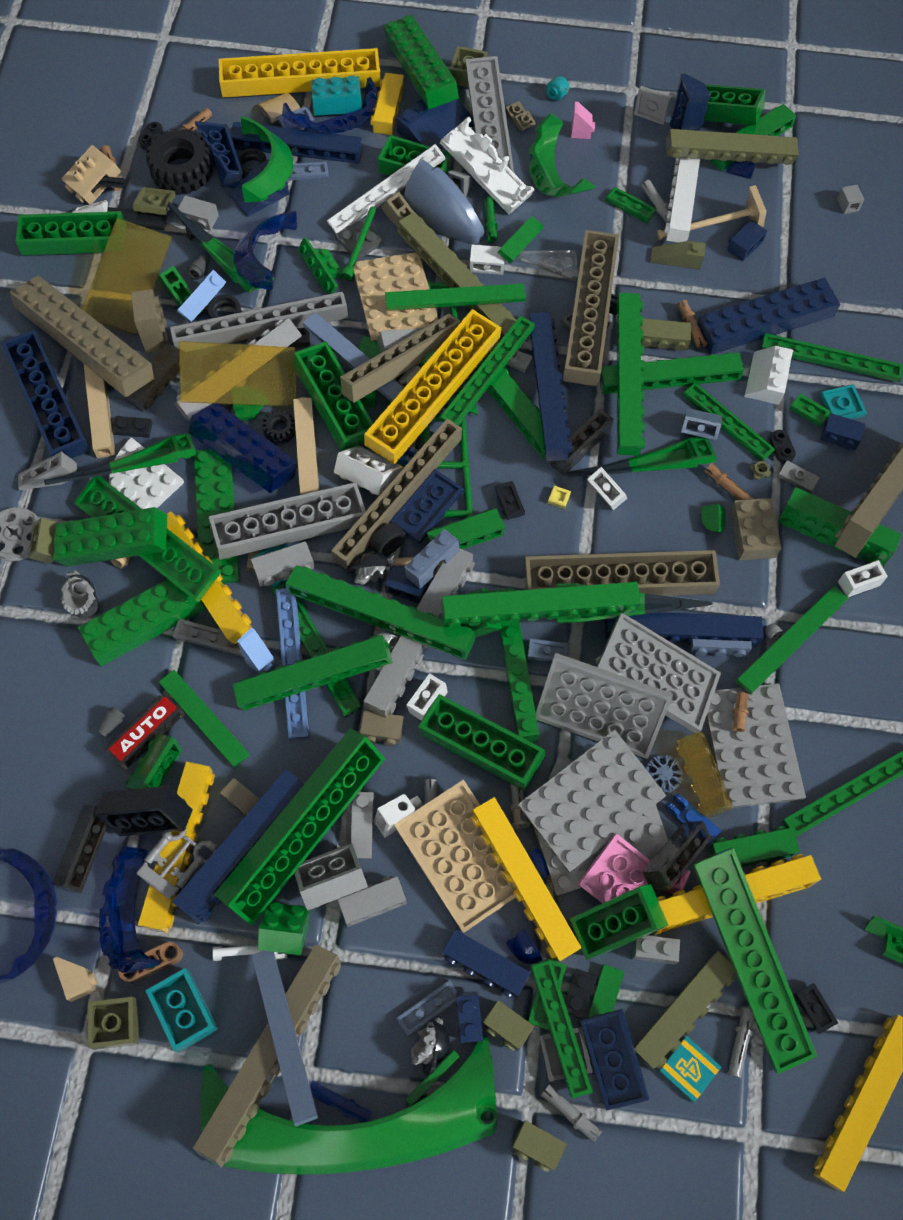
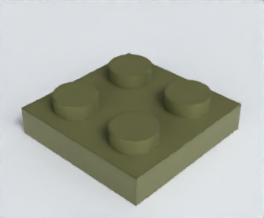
[133,187,176,215]

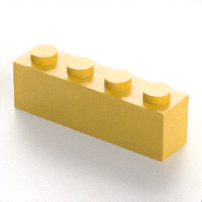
[371,73,404,135]

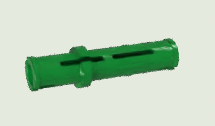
[483,197,498,243]

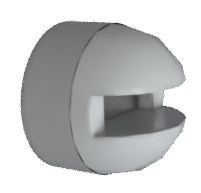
[765,624,783,641]

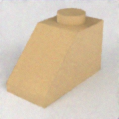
[53,957,98,1002]

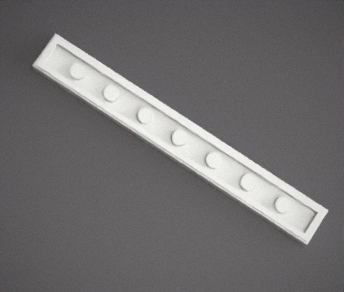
[327,144,445,235]

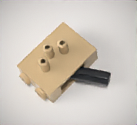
[61,145,127,204]

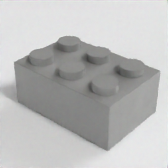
[295,843,368,911]

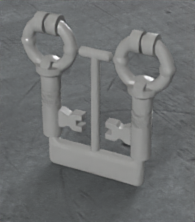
[137,828,218,899]

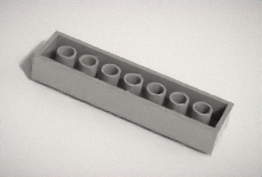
[209,482,366,560]

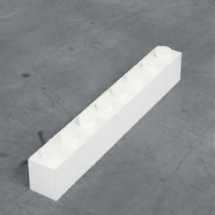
[664,157,700,242]

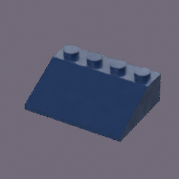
[396,99,474,150]

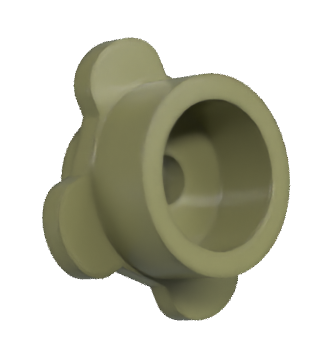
[750,461,771,480]

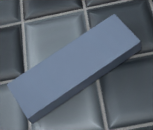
[287,161,329,181]
[396,980,458,1037]

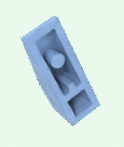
[177,270,226,323]
[237,627,276,674]

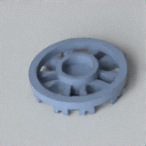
[645,755,683,793]

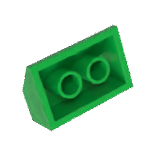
[126,734,183,790]

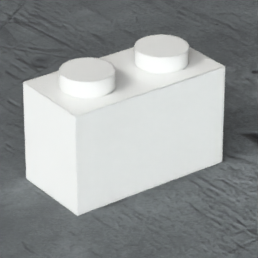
[470,245,505,275]
[587,467,627,510]
[838,560,888,597]
[407,673,448,721]

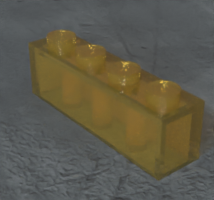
[677,732,734,818]

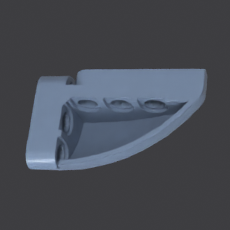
[404,160,484,244]

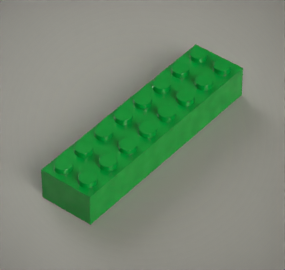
[383,15,459,109]

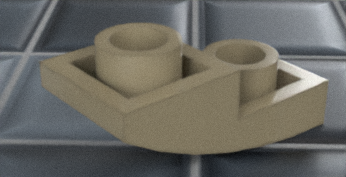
[505,101,536,131]
[219,778,260,816]

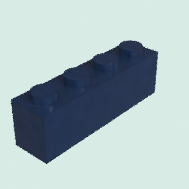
[442,929,531,999]

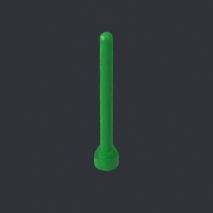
[340,206,376,281]

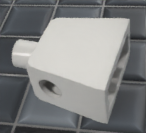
[374,794,422,838]

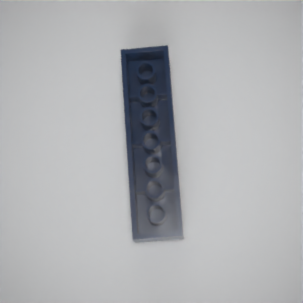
[697,277,840,355]
[1,329,91,459]
[172,769,304,925]

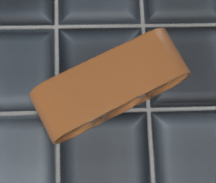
[118,942,183,983]

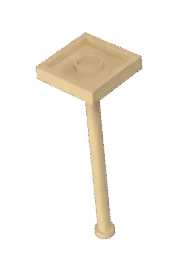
[657,185,767,240]

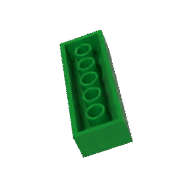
[16,211,126,255]
[292,341,373,451]
[778,487,902,567]
[53,507,167,567]
[78,579,205,666]
[418,694,545,791]

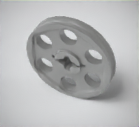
[0,508,39,561]

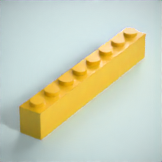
[167,511,252,644]
[138,762,215,933]
[470,797,581,961]
[813,1015,903,1192]

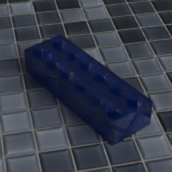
[188,402,298,493]

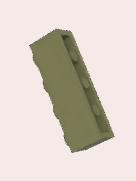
[641,318,691,351]

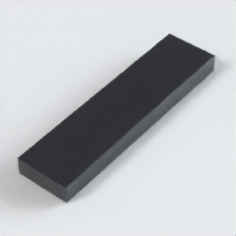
[107,207,168,231]

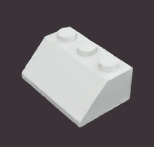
[744,346,793,405]
[334,445,403,495]

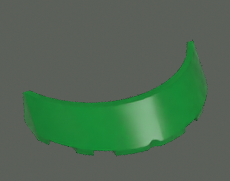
[528,113,596,197]
[240,116,294,202]

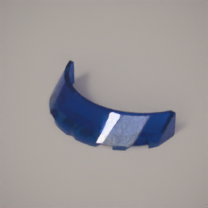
[282,77,378,133]
[233,211,297,290]
[99,846,161,973]
[0,848,57,984]

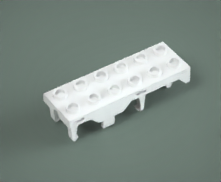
[440,117,534,214]

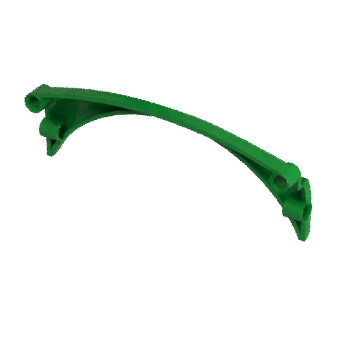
[201,1036,497,1175]

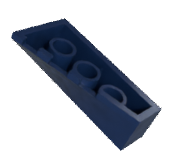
[195,121,243,188]

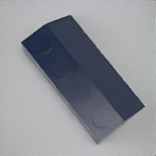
[669,73,710,131]

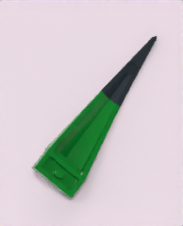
[167,202,275,294]
[44,433,196,485]
[567,437,717,477]
[557,583,713,623]

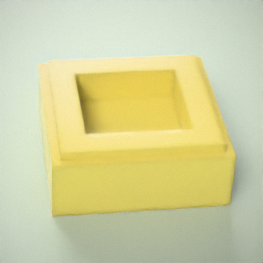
[547,486,571,509]

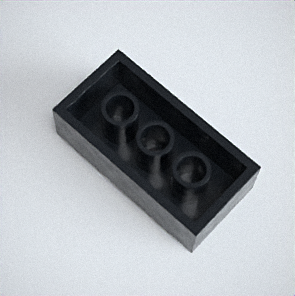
[94,785,193,836]

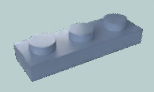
[689,639,752,657]

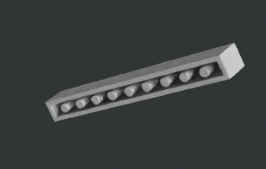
[170,292,348,354]
[363,548,475,718]

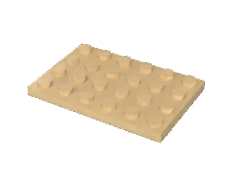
[353,252,438,341]
[394,779,515,933]

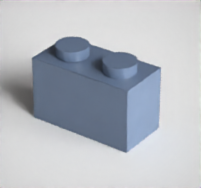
[681,408,722,440]

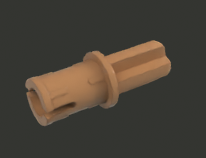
[732,692,749,732]

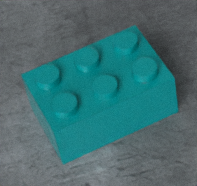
[311,76,362,116]
[145,968,219,1053]

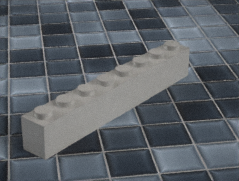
[174,318,302,421]

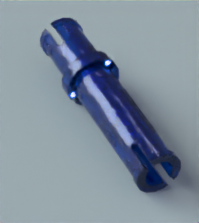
[310,1080,372,1123]

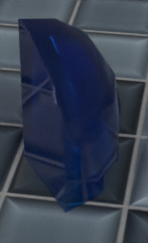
[726,161,756,179]
[506,928,542,964]

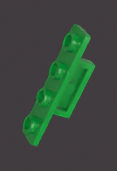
[298,238,341,295]
[865,916,903,964]

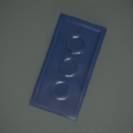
[389,469,464,544]
[580,1008,650,1111]

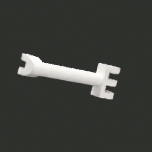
[213,945,287,961]

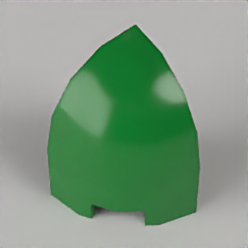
[701,504,726,533]

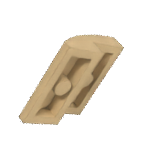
[258,93,300,123]

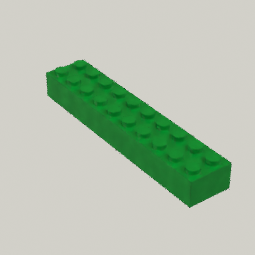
[214,728,385,926]

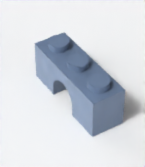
[405,529,459,589]

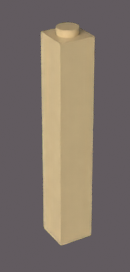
[84,364,115,458]
[293,397,319,495]

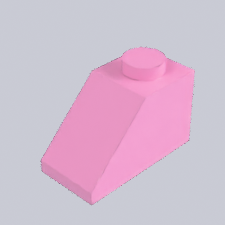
[571,102,595,139]

